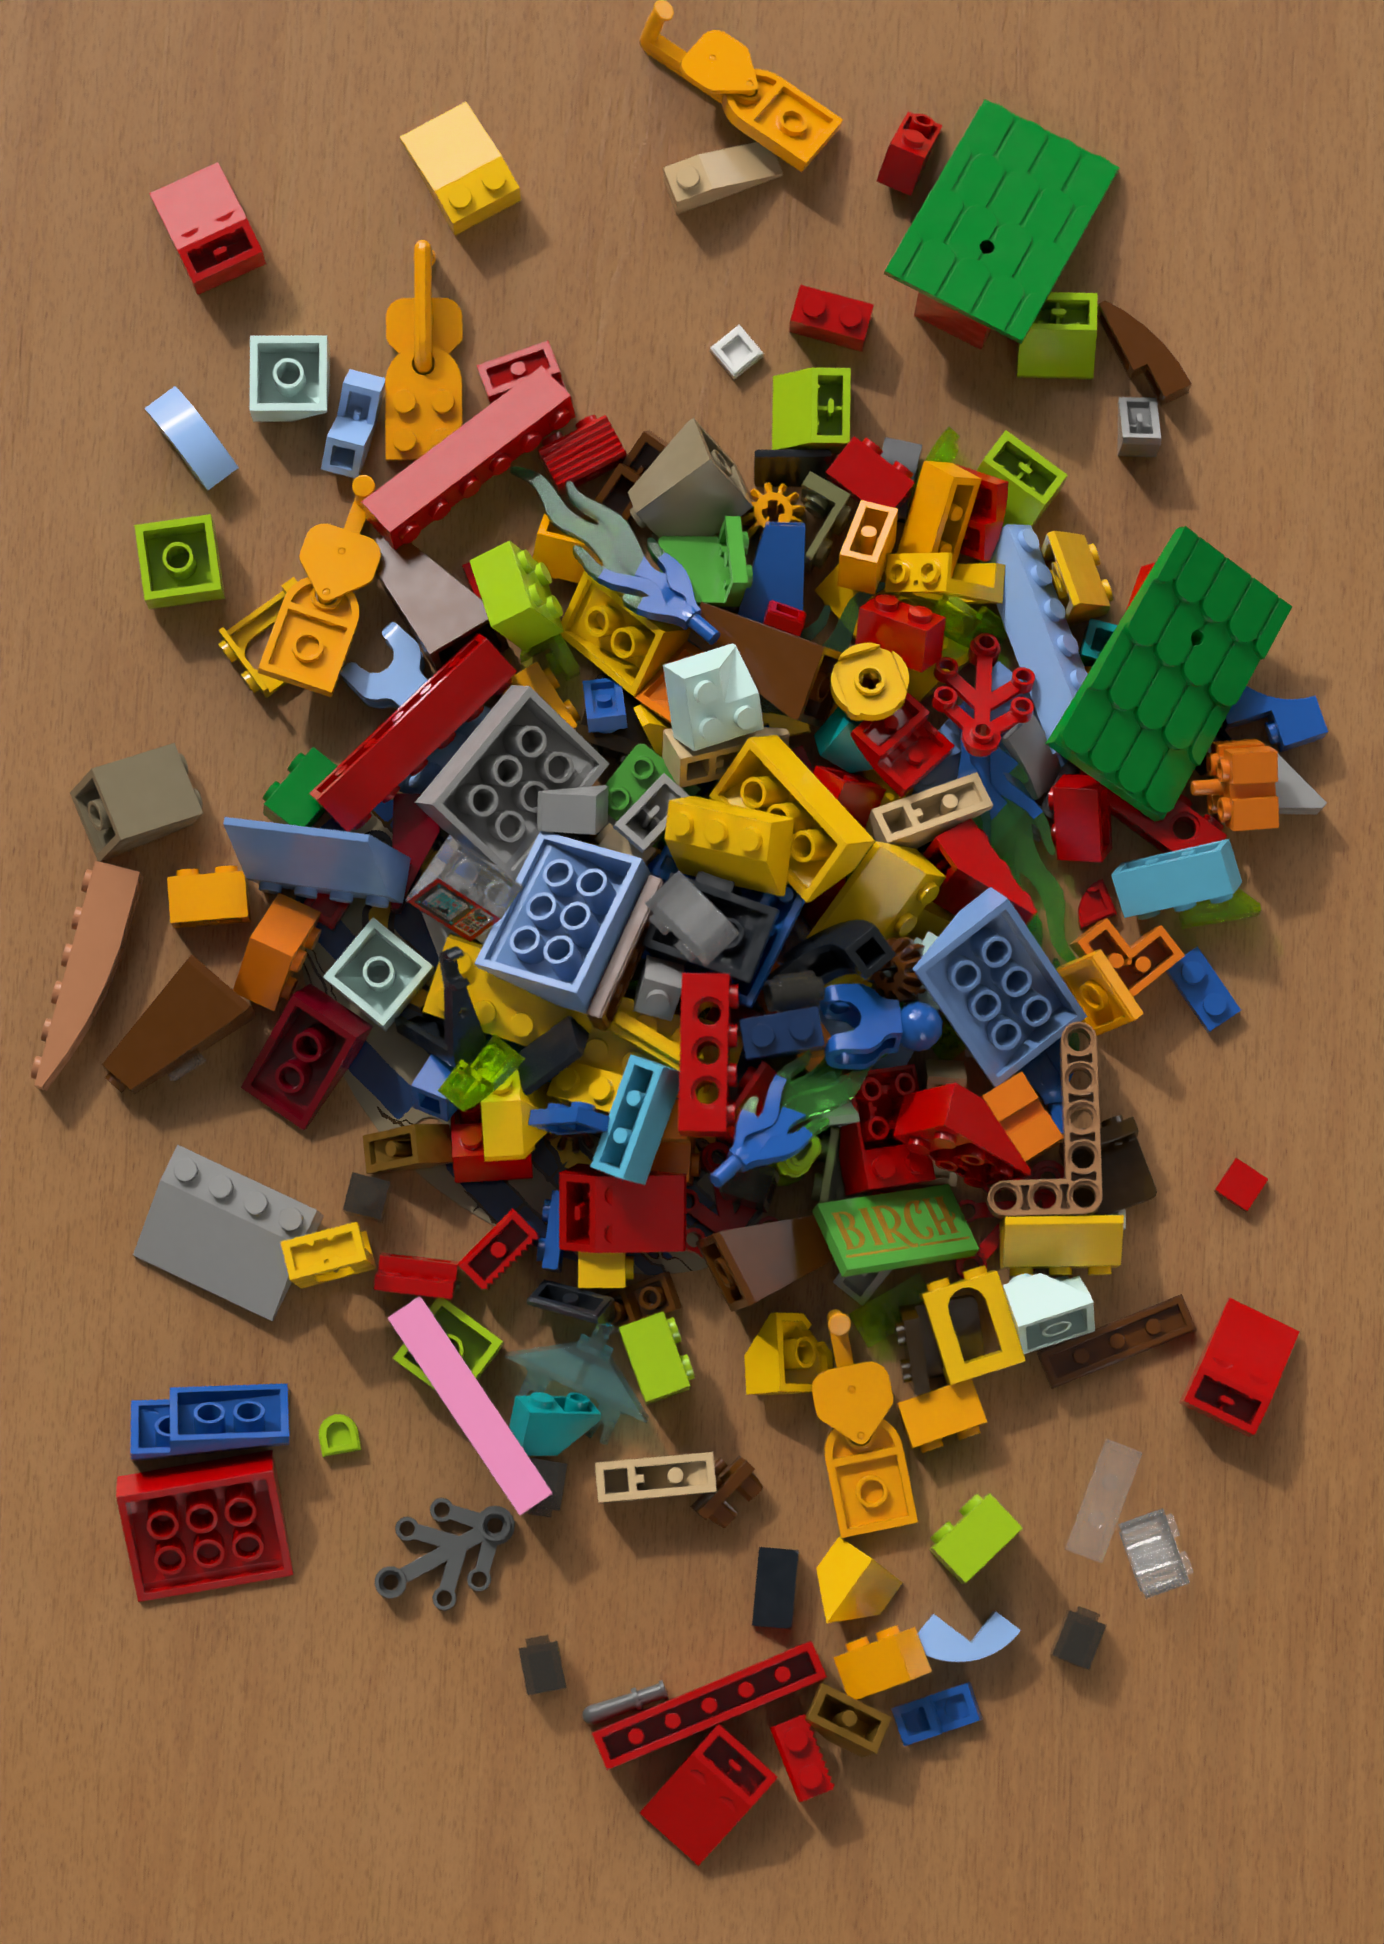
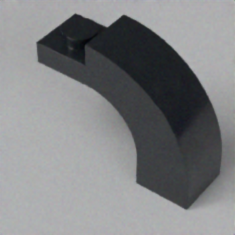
[762,920,896,1013]

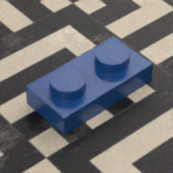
[582,678,627,733]
[1165,946,1241,1033]
[528,1101,610,1135]
[537,1190,565,1273]

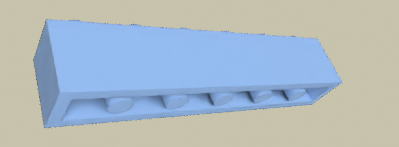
[980,524,1088,755]

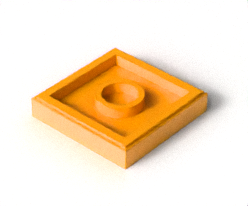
[1056,949,1144,1036]

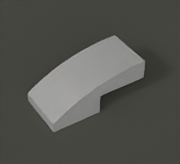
[1001,714,1061,800]

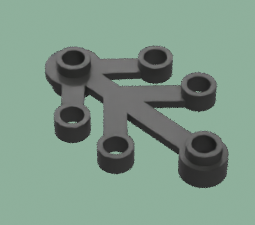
[375,1498,515,1610]

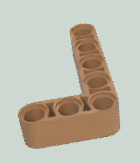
[987,1021,1102,1219]

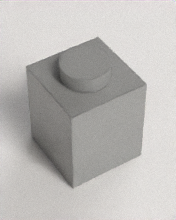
[634,955,684,1021]

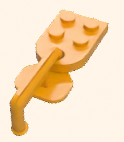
[639,0,843,172]
[385,240,463,461]
[258,475,381,698]
[812,1309,918,1538]

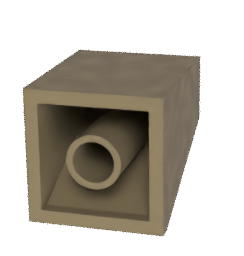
[628,418,753,543]
[70,743,203,862]

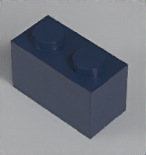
[740,1006,825,1063]

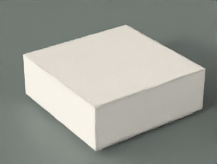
[710,325,764,380]

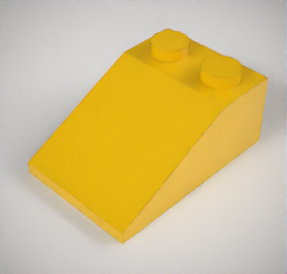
[400,102,521,236]
[1041,531,1114,627]
[559,568,691,697]

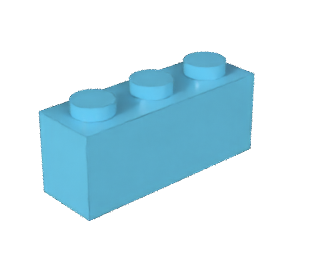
[1111,839,1242,920]
[590,1054,679,1185]

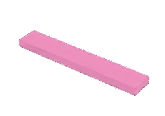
[388,1296,553,1515]

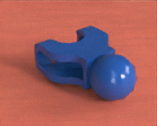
[819,984,943,1069]

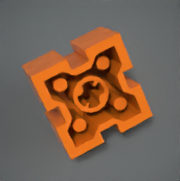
[1191,739,1279,831]
[981,1071,1064,1164]

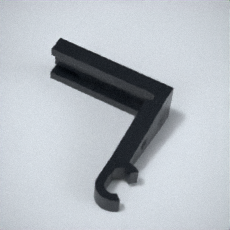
[394,946,489,1068]

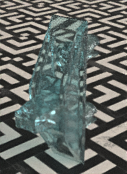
[504,1323,650,1445]

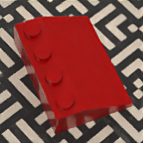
[116,1450,294,1602]

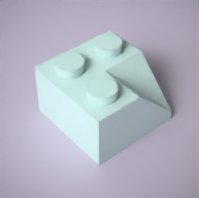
[250,335,330,422]
[663,643,764,751]
[323,917,435,1032]
[1003,1273,1095,1354]

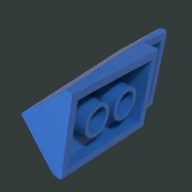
[131,1383,289,1462]

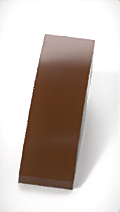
[1097,300,1192,406]
[580,430,669,537]

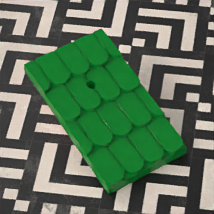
[884,99,1120,350]
[1046,526,1292,822]

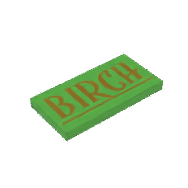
[812,1184,979,1277]

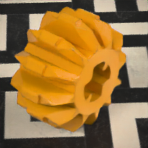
[741,482,805,542]

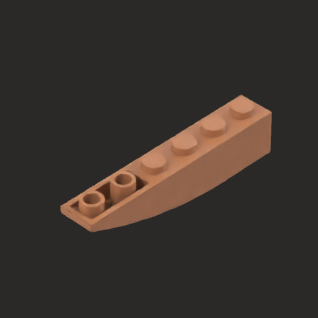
[31,861,144,1091]

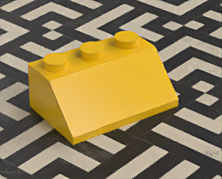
[664,796,795,896]
[999,1215,1124,1276]

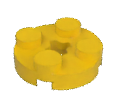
[830,643,909,721]

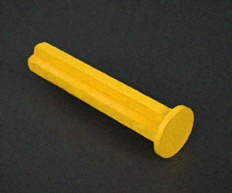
[610,1012,712,1094]

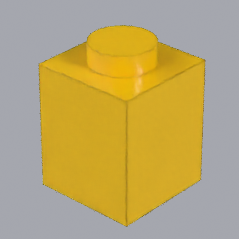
[578,1252,634,1288]

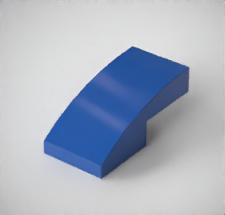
[891,1682,983,1746]

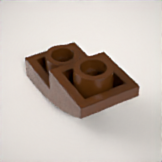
[599,1271,682,1337]

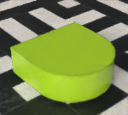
[319,1414,362,1457]

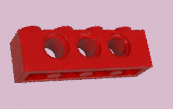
[1079,770,1228,853]
[678,973,739,1137]

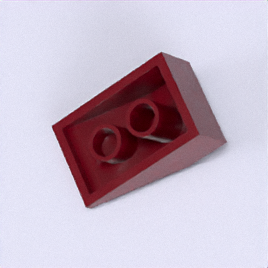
[241,983,373,1130]

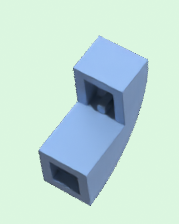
[321,369,386,478]
[144,386,239,490]
[918,1611,1021,1662]

